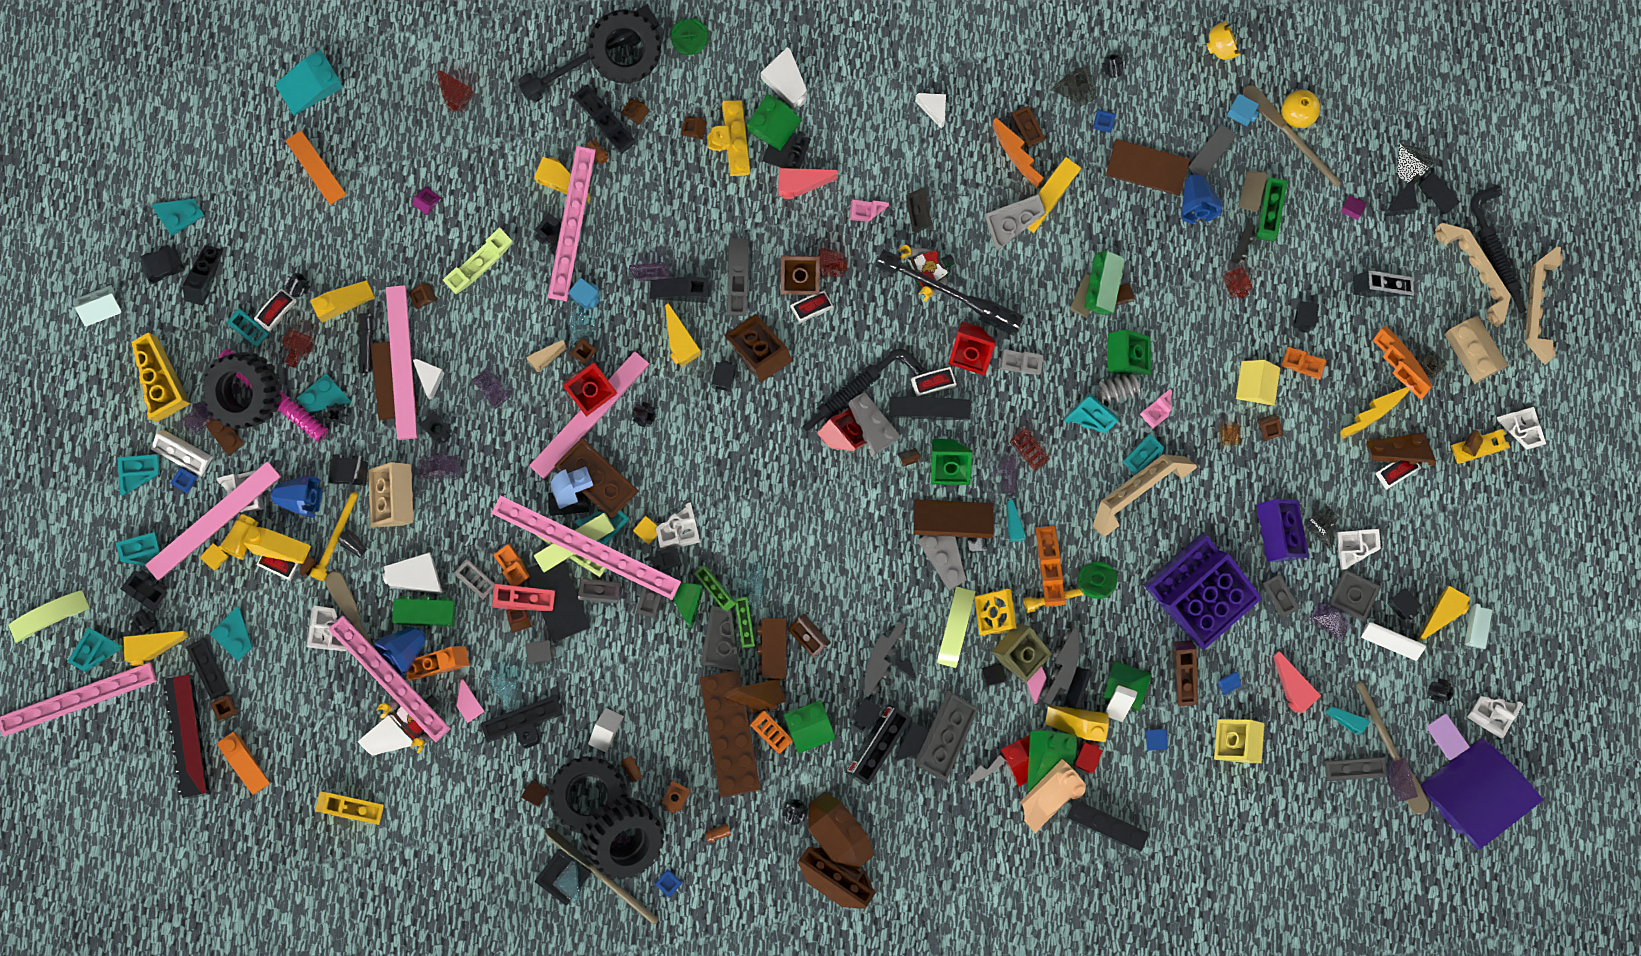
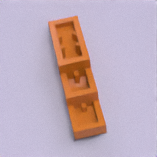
[992,118,1044,188]
[285,130,346,205]
[1373,326,1432,400]
[1035,526,1066,607]

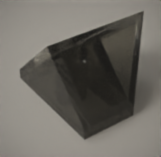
[1051,65,1097,107]
[1397,143,1436,185]
[1414,351,1447,381]
[1304,505,1340,552]

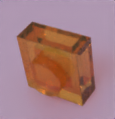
[1219,424,1241,446]

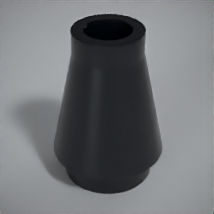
[337,529,368,558]

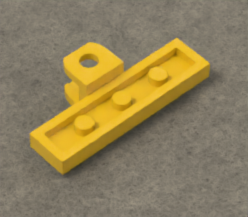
[707,100,750,176]

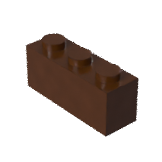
[758,618,786,680]

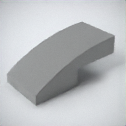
[999,349,1043,375]
[966,755,1006,784]

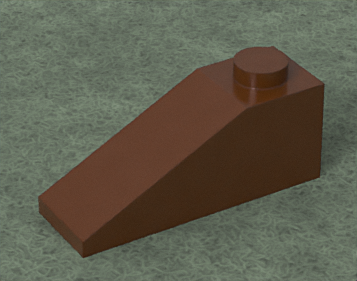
[1172,640,1198,706]
[725,679,786,712]

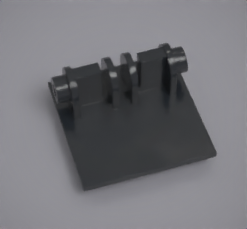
[762,131,811,169]

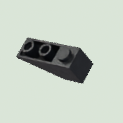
[182,245,223,306]
[650,277,709,303]

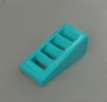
[226,308,270,348]
[1006,500,1026,542]
[1325,706,1370,735]

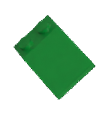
[1027,730,1077,792]

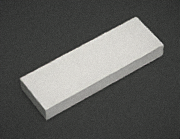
[1104,685,1137,722]

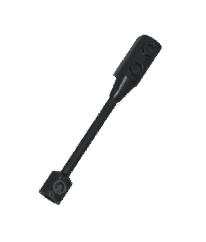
[518,4,659,103]
[875,249,1024,336]

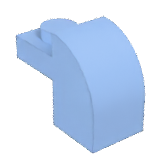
[551,466,593,509]

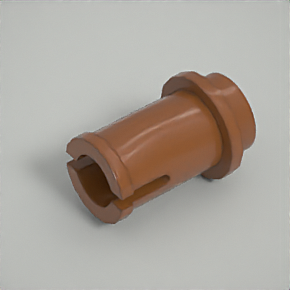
[586,139,609,164]
[621,756,643,782]
[704,823,731,843]

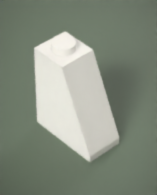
[761,47,807,109]
[382,553,443,594]

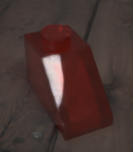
[437,70,474,113]
[820,248,847,277]

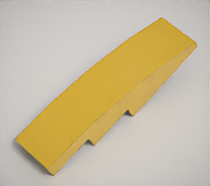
[1027,157,1081,233]
[1340,387,1410,439]

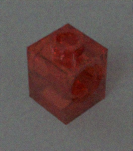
[1223,266,1253,299]

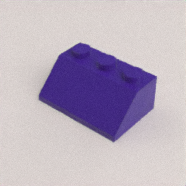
[1257,499,1309,562]

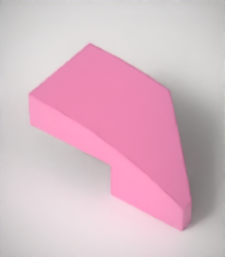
[849,200,889,222]
[1140,389,1172,429]
[1027,666,1047,704]
[456,679,485,723]

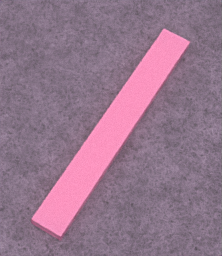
[547,146,596,302]
[386,285,418,440]
[529,351,650,479]
[145,462,281,580]
[328,616,451,742]
[0,662,157,737]

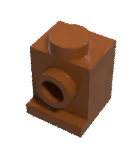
[661,781,691,814]

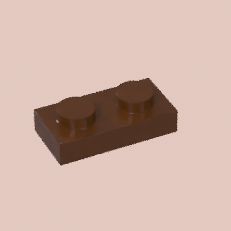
[1011,105,1045,148]
[205,418,245,456]

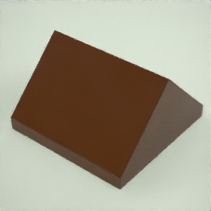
[781,255,820,295]

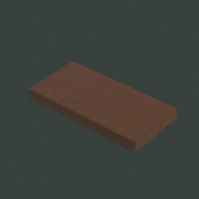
[1105,139,1190,196]
[371,341,418,421]
[554,438,639,520]
[913,499,993,538]

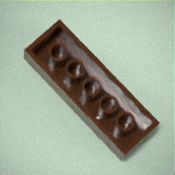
[699,670,761,798]

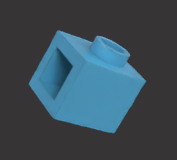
[1227,94,1259,126]
[568,278,600,311]

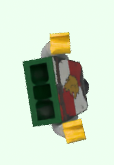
[897,245,955,302]
[376,694,439,753]

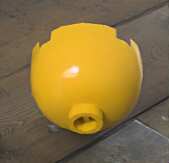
[1206,20,1241,60]
[1282,89,1321,128]

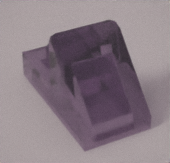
[472,368,510,409]
[180,400,214,436]
[991,454,1016,496]

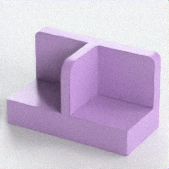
[1426,714,1470,760]

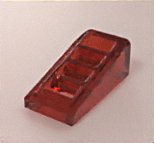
[1009,428,1050,472]

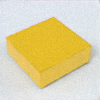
[199,543,229,571]

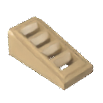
[526,340,567,372]

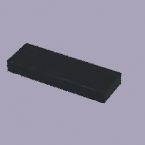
[186,638,230,700]

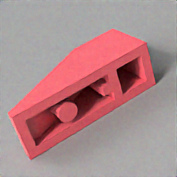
[778,168,837,199]
[491,584,555,611]
[1273,651,1321,714]

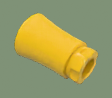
[218,514,258,560]

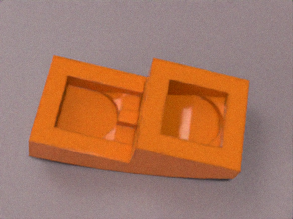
[1282,347,1327,380]
[493,543,529,586]

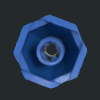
[1181,174,1222,224]
[271,475,322,518]
[375,627,426,677]

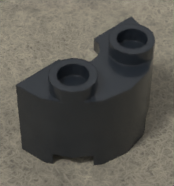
[534,213,561,255]
[141,245,185,285]
[328,454,368,486]
[120,569,168,612]

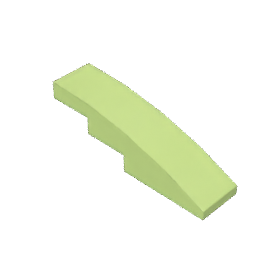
[534,513,615,572]

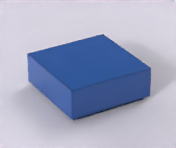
[1092,109,1116,133]
[170,467,198,494]
[1145,729,1168,751]
[654,869,683,898]

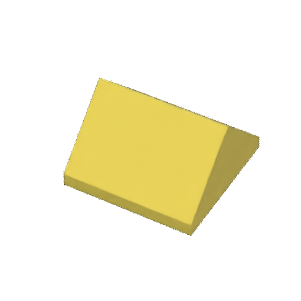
[1236,360,1280,406]

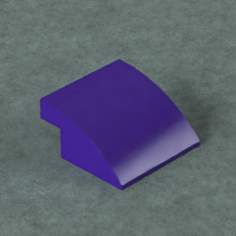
[1143,533,1262,650]
[1420,737,1544,850]

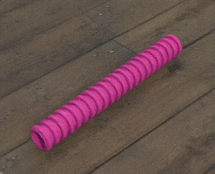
[218,348,328,442]

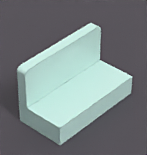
[75,285,121,326]
[1464,604,1492,649]

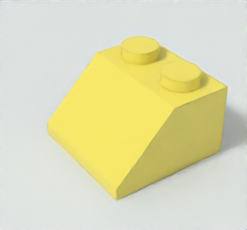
[1214,719,1264,763]

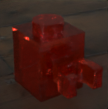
[282,329,315,368]

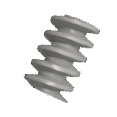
[1097,374,1141,405]

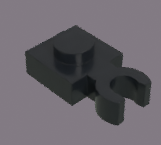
[644,546,682,571]

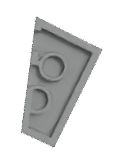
[984,194,1046,251]
[848,392,901,457]
[918,535,966,591]

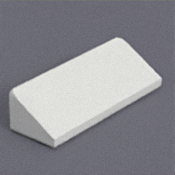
[151,430,213,477]
[1361,622,1426,661]

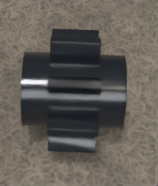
[1101,54,1126,78]
[284,273,310,297]
[632,402,656,427]
[323,403,349,427]
[130,609,157,634]
[1428,678,1454,705]
[782,799,808,825]

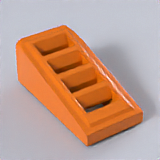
[749,710,793,754]

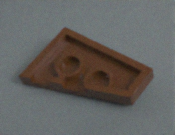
[1366,432,1436,466]

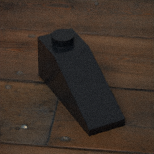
[1353,270,1414,297]

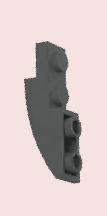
[727,238,748,316]
[864,622,906,699]
[1041,627,1079,705]

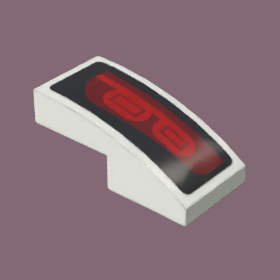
[254,289,296,331]
[790,291,834,324]
[911,367,956,397]
[1375,460,1421,490]
[256,556,300,581]

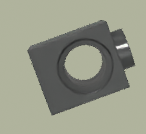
[525,640,556,665]

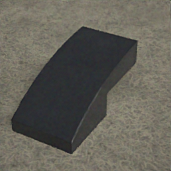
[1418,172,1460,214]

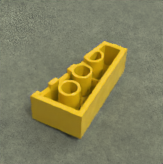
[132,332,191,422]

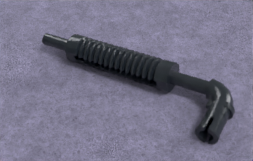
[1470,185,1527,314]
[802,348,925,432]

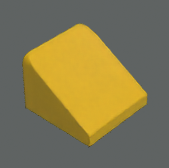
[633,516,658,545]

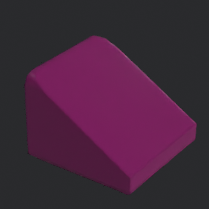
[412,187,441,215]
[1341,195,1367,220]

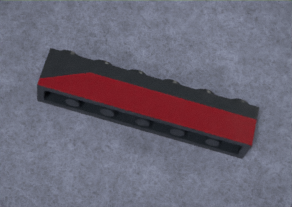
[163,674,211,799]

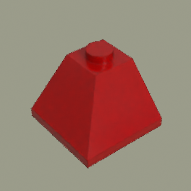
[948,321,996,376]
[562,362,618,417]
[817,408,868,451]
[1000,735,1030,787]

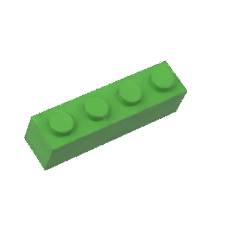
[694,565,736,612]
[735,597,755,649]

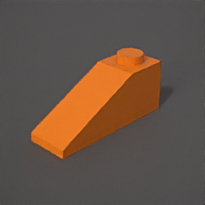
[216,732,270,795]

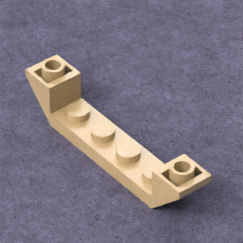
[1435,223,1511,327]
[1525,247,1563,363]
[1093,454,1197,537]

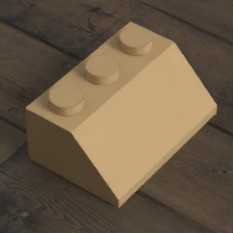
[1444,316,1509,384]
[369,462,414,528]

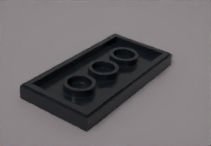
[526,561,591,643]

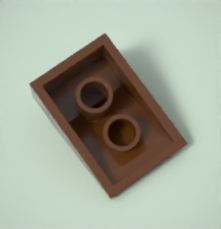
[724,314,792,383]

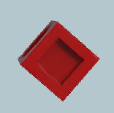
[1074,741,1103,774]

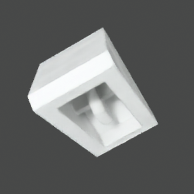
[915,93,946,128]
[413,359,444,400]
[588,708,624,753]

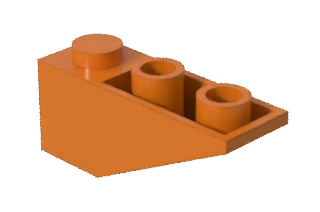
[406,646,470,681]

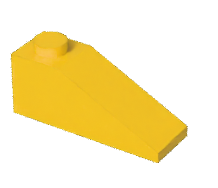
[534,157,591,203]
[310,280,375,323]
[665,303,701,367]
[243,526,311,564]
[1417,586,1470,641]
[123,631,188,666]
[1045,705,1109,742]
[315,791,384,825]

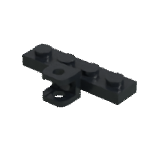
[480,695,564,749]

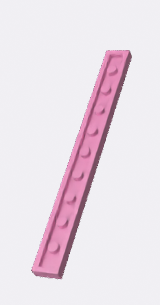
[492,496,681,600]

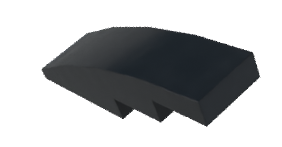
[573,84,636,154]
[889,397,972,420]

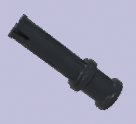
[356,313,374,373]

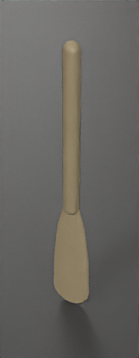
[1243,85,1341,187]
[325,571,374,647]
[1356,681,1430,815]
[545,828,658,924]

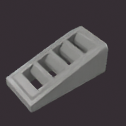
[453,558,495,599]

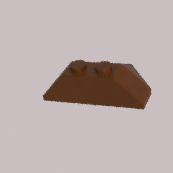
[808,791,875,868]
[797,847,876,909]

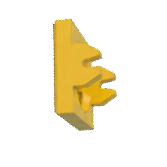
[974,589,1017,636]

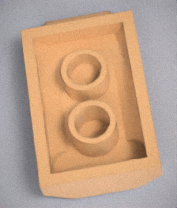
[1020,759,1086,834]

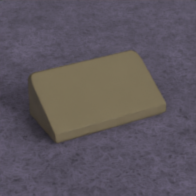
[1238,171,1268,212]
[1070,273,1090,318]

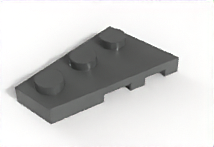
[700,606,740,672]

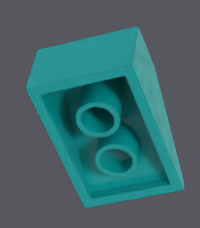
[275,49,344,116]

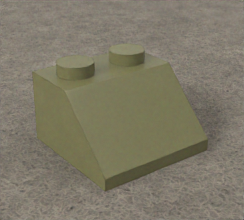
[991,623,1052,683]

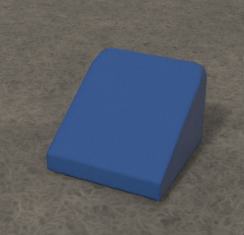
[1217,671,1241,695]

